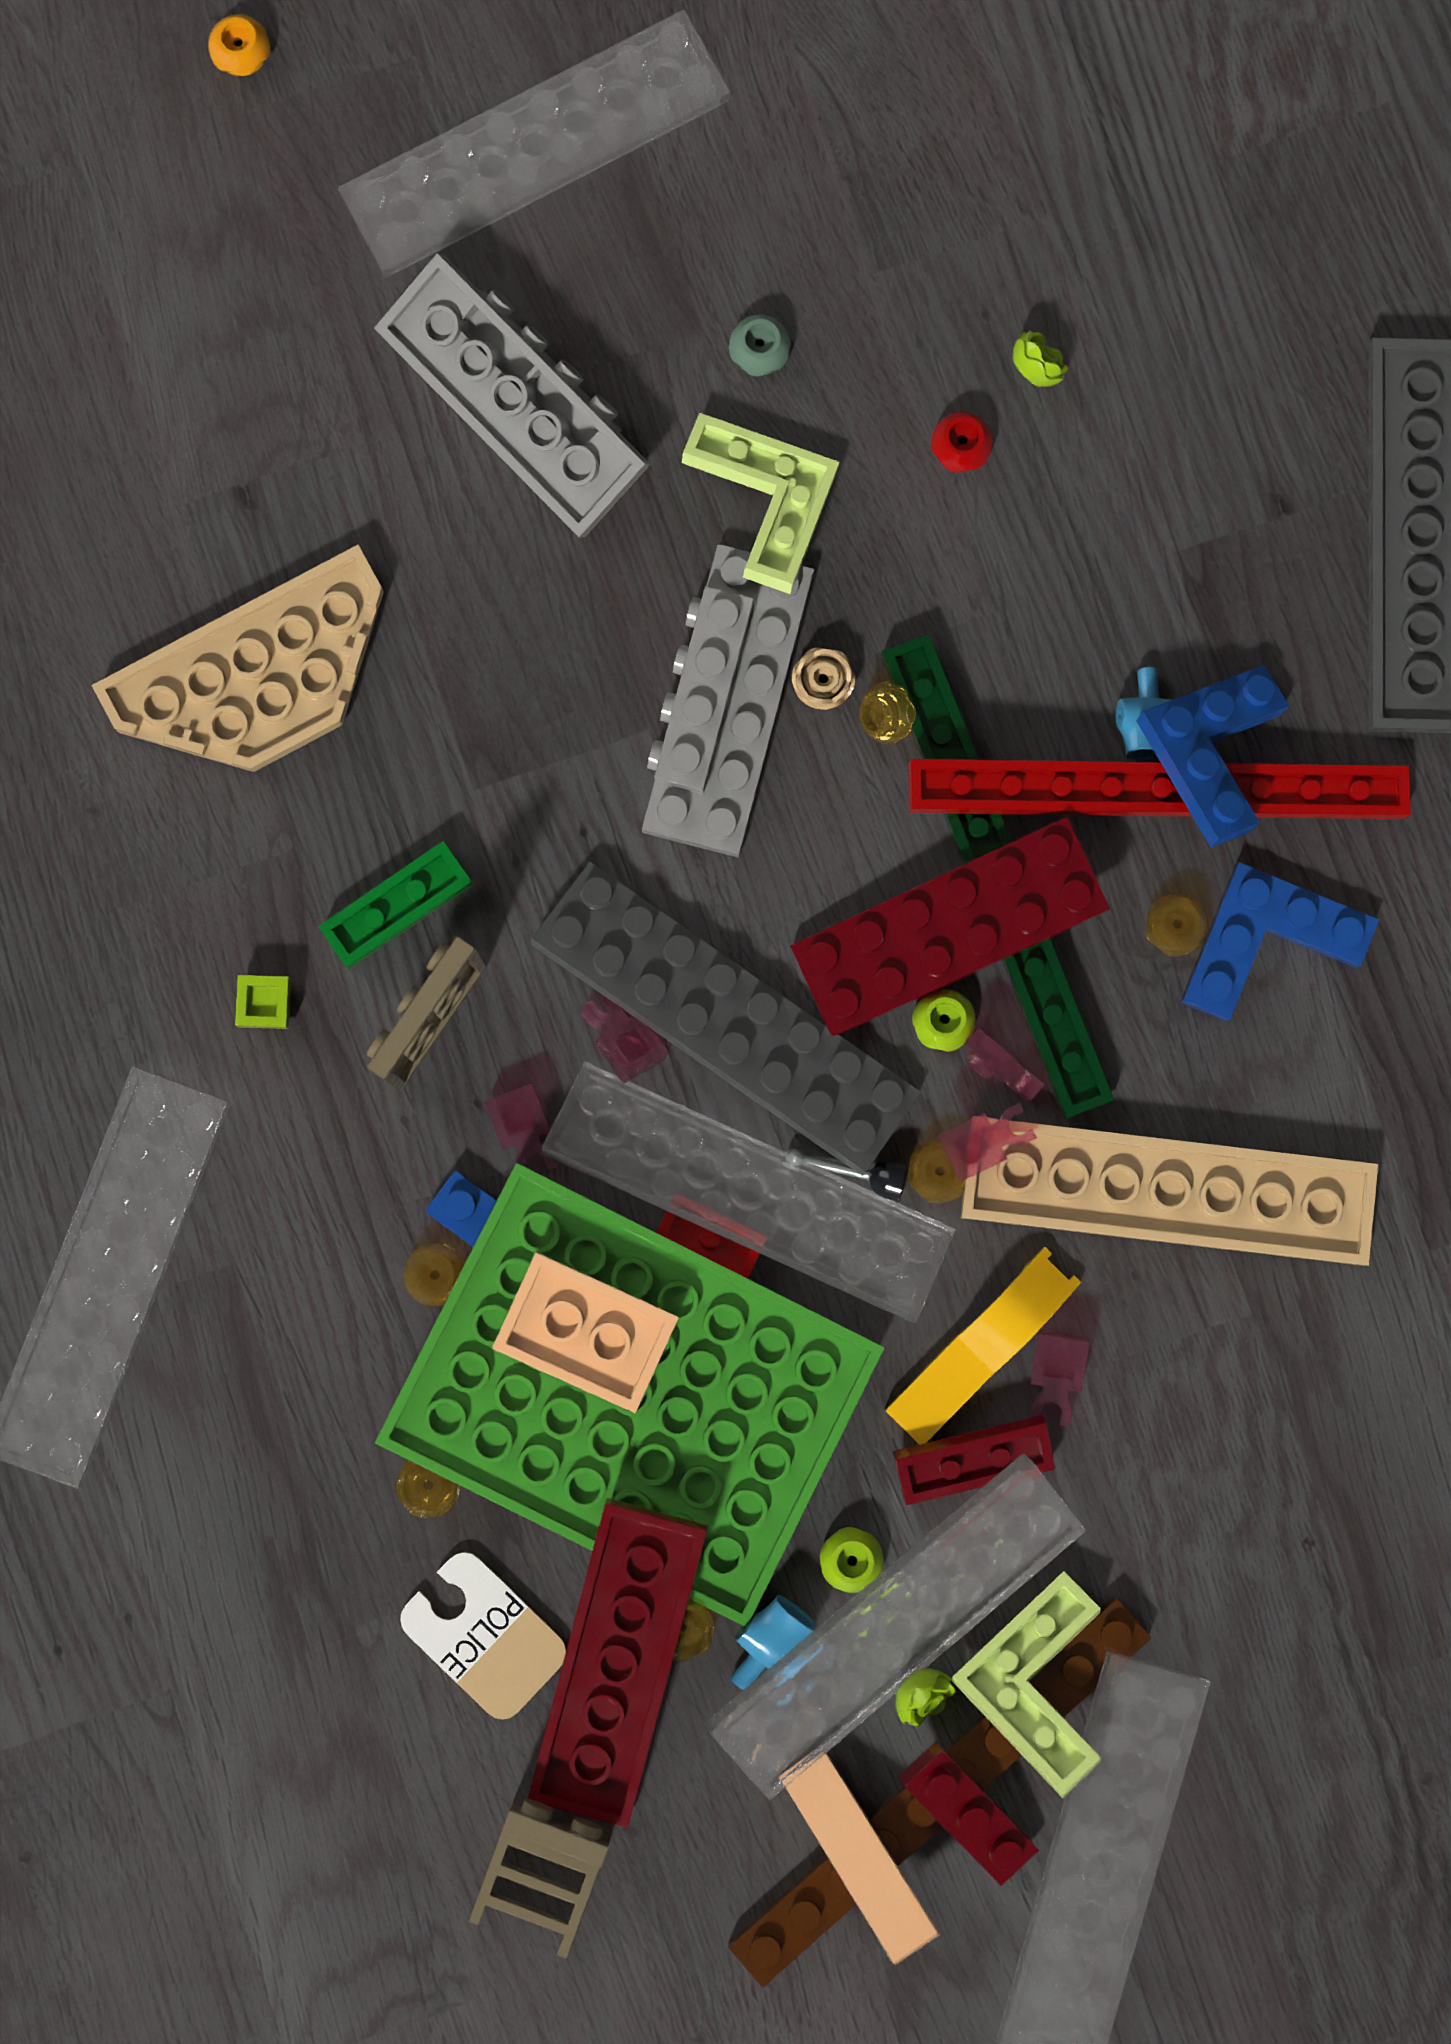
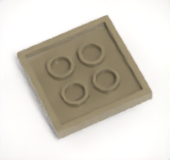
[366,937,486,1091]

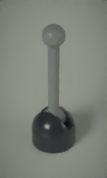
[785,1148,908,1203]

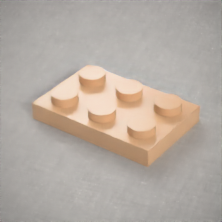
[492,1252,679,1413]

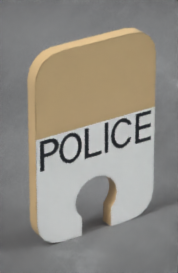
[400,1552,567,1719]

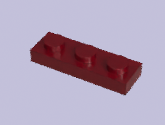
[893,1415,1056,1506]
[898,1742,1039,1886]

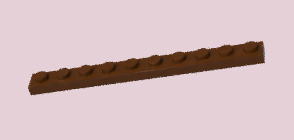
[728,1597,1152,1988]

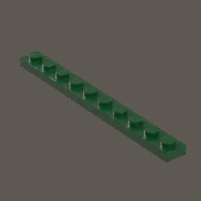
[881,633,1114,1119]

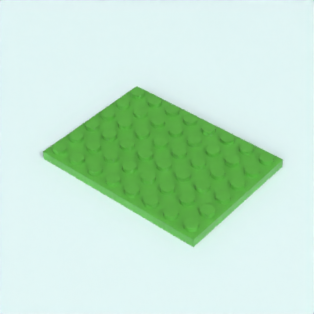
[375,1163,885,1627]

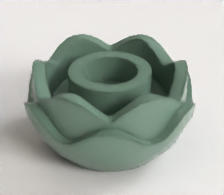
[729,314,791,376]

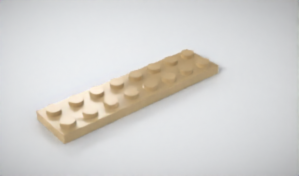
[960,1116,1378,1266]

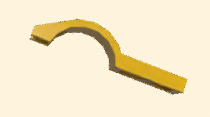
[885,1247,1081,1445]

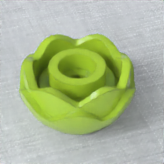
[1012,330,1069,387]
[912,989,976,1052]
[820,1527,884,1593]
[896,1668,956,1727]

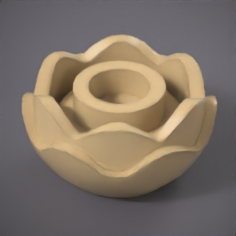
[792,648,855,710]

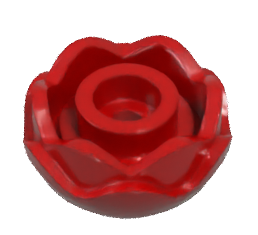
[931,411,993,473]

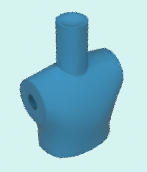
[1116,667,1171,762]
[731,1595,819,1691]

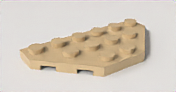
[91,545,384,772]

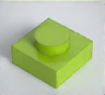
[235,975,291,1029]

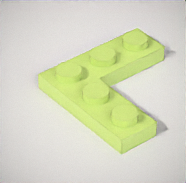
[682,413,840,594]
[952,1571,1101,1798]

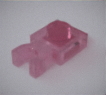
[580,997,668,1084]
[961,1028,1045,1103]
[484,1083,558,1171]
[937,1103,1037,1182]
[1030,1330,1090,1426]

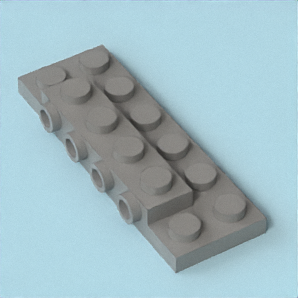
[374,253,651,537]
[642,544,814,858]

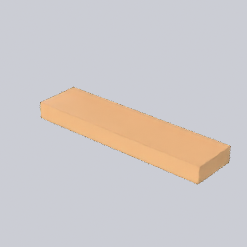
[781,1750,940,1964]

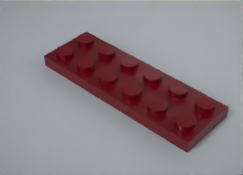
[790,817,1110,1036]
[528,1498,708,1828]

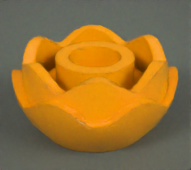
[208,15,270,76]

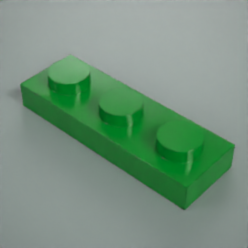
[318,841,473,970]

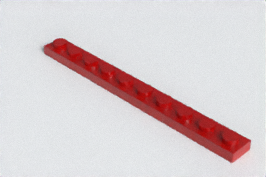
[908,759,1411,819]

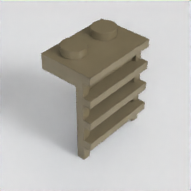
[469,1798,611,1959]

